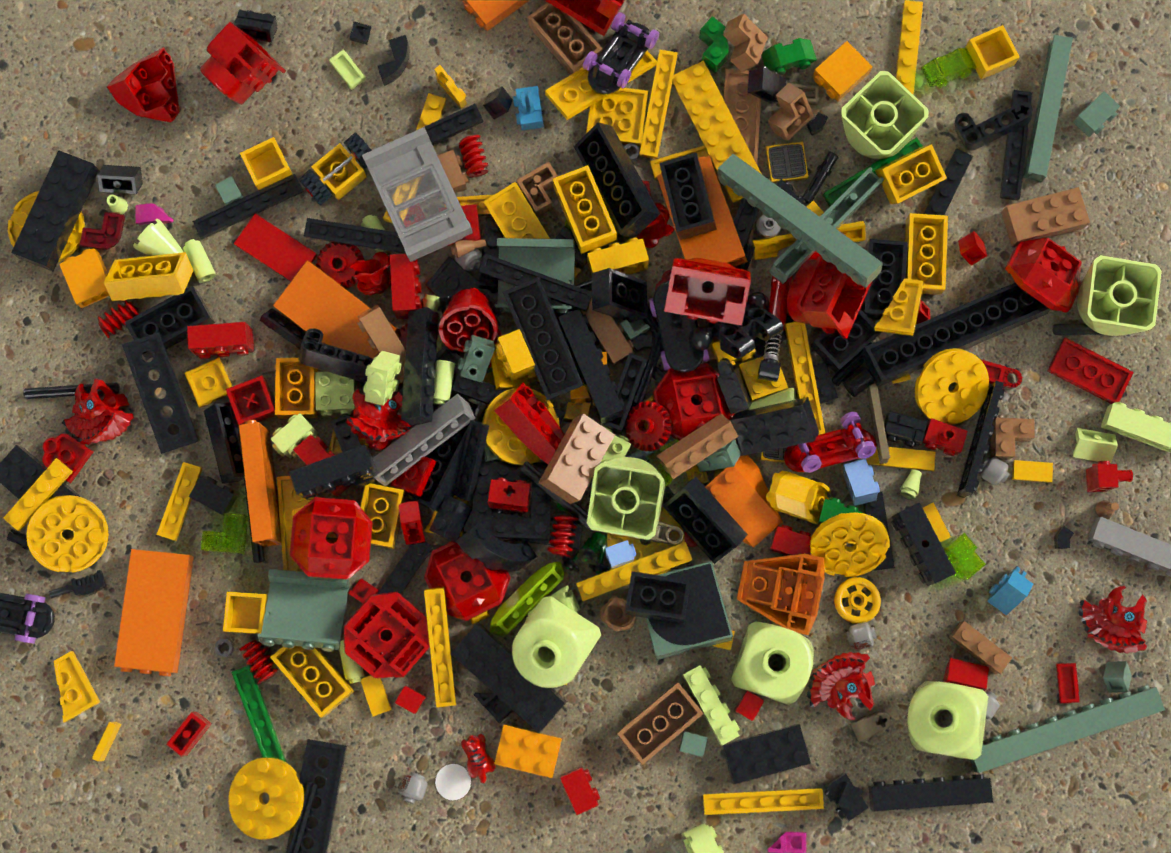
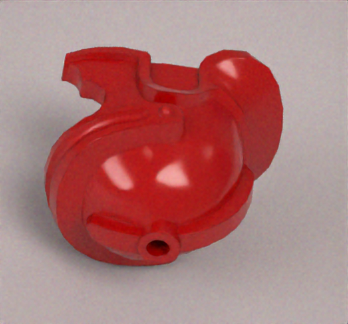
[631,203,675,248]
[350,252,391,295]

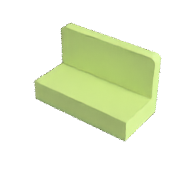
[1073,428,1118,463]

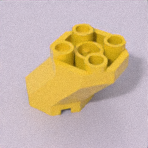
[766,471,830,524]

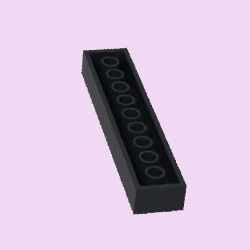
[861,282,1051,387]

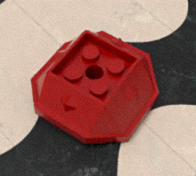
[1005,238,1082,313]
[652,363,735,441]
[289,497,373,580]
[424,536,511,621]
[343,592,430,678]

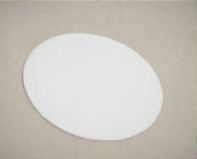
[435,764,471,800]

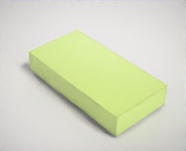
[329,49,366,90]

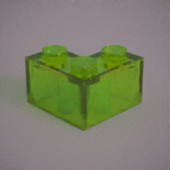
[201,513,248,555]
[943,533,986,581]

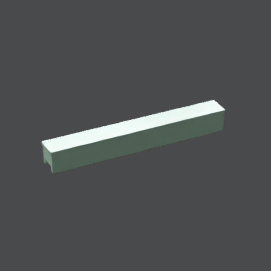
[1023,35,1073,182]
[769,167,884,284]

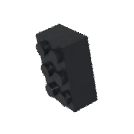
[592,268,648,323]
[811,309,882,374]
[625,571,691,624]

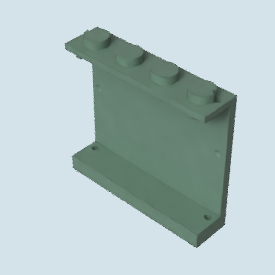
[495,238,575,314]
[258,569,350,652]

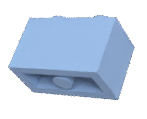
[842,459,880,506]
[605,540,636,570]

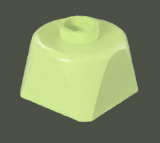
[842,71,929,159]
[1077,255,1162,336]
[587,457,665,540]
[512,596,601,688]
[731,621,814,705]
[907,681,988,760]

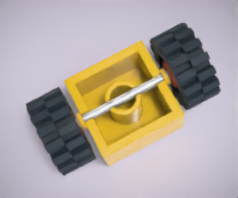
[298,133,372,205]

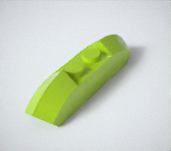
[489,562,564,636]

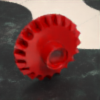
[316,242,364,288]
[624,401,672,452]

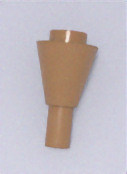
[450,239,486,258]
[1096,500,1119,519]

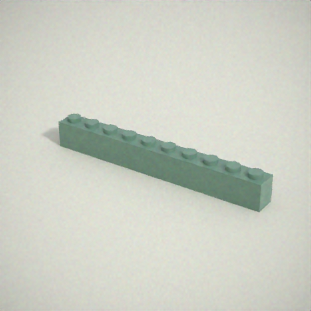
[718,154,882,288]
[970,685,1165,773]

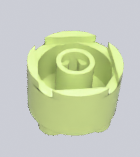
[682,823,724,853]

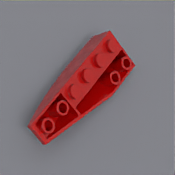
[494,382,593,482]

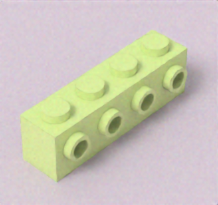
[1101,402,1171,453]
[682,665,740,745]

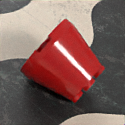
[439,288,498,352]

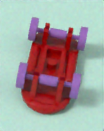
[784,412,877,473]

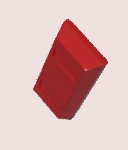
[1056,663,1080,703]

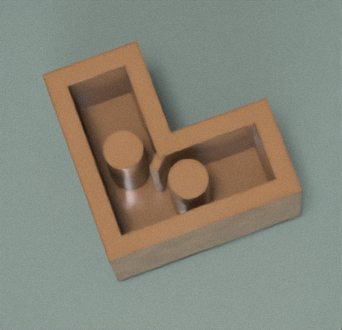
[723,14,768,72]
[768,83,814,141]
[516,162,558,218]
[990,418,1035,460]

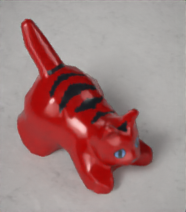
[461,734,496,784]

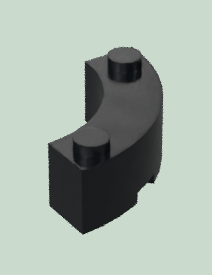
[456,523,538,572]

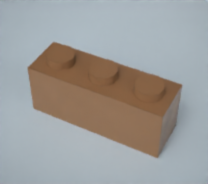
[948,621,1012,674]

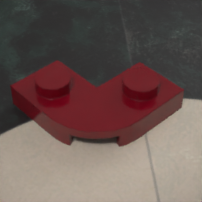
[80,212,125,250]

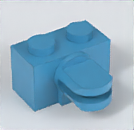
[513,86,544,131]
[987,566,1033,615]

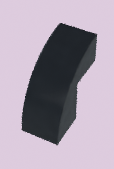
[377,35,410,86]

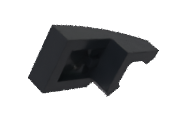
[473,692,513,724]

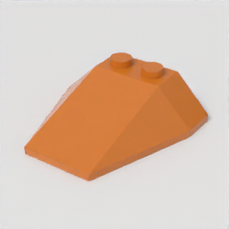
[705,455,782,548]
[737,554,824,635]

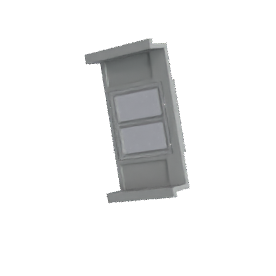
[362,127,473,262]

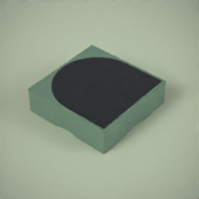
[646,561,733,660]

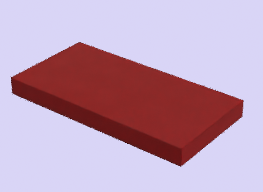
[234,213,317,282]
[1047,337,1134,404]

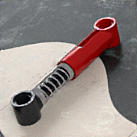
[758,275,793,382]

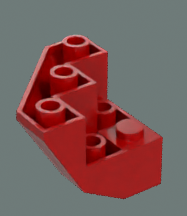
[107,47,180,122]

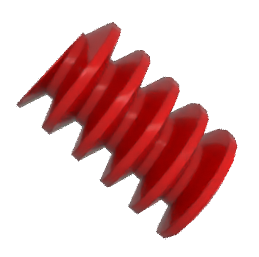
[459,135,488,177]
[97,300,139,338]
[548,515,579,557]
[239,640,278,684]

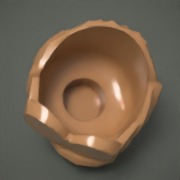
[600,596,637,631]

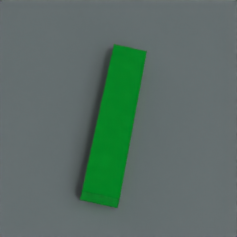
[822,137,923,206]
[231,665,287,763]

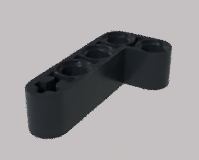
[955,102,1033,151]
[298,328,373,382]

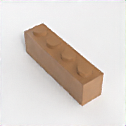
[580,291,634,367]
[357,305,406,384]
[657,414,739,479]

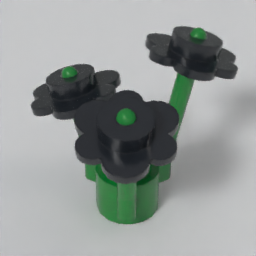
[562,532,609,574]

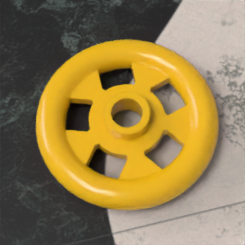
[834,577,881,624]

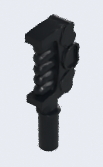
[49,570,106,598]

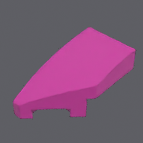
[135,203,173,225]
[768,832,807,853]

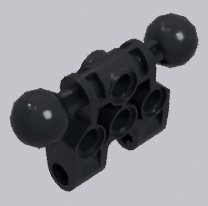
[689,292,783,359]

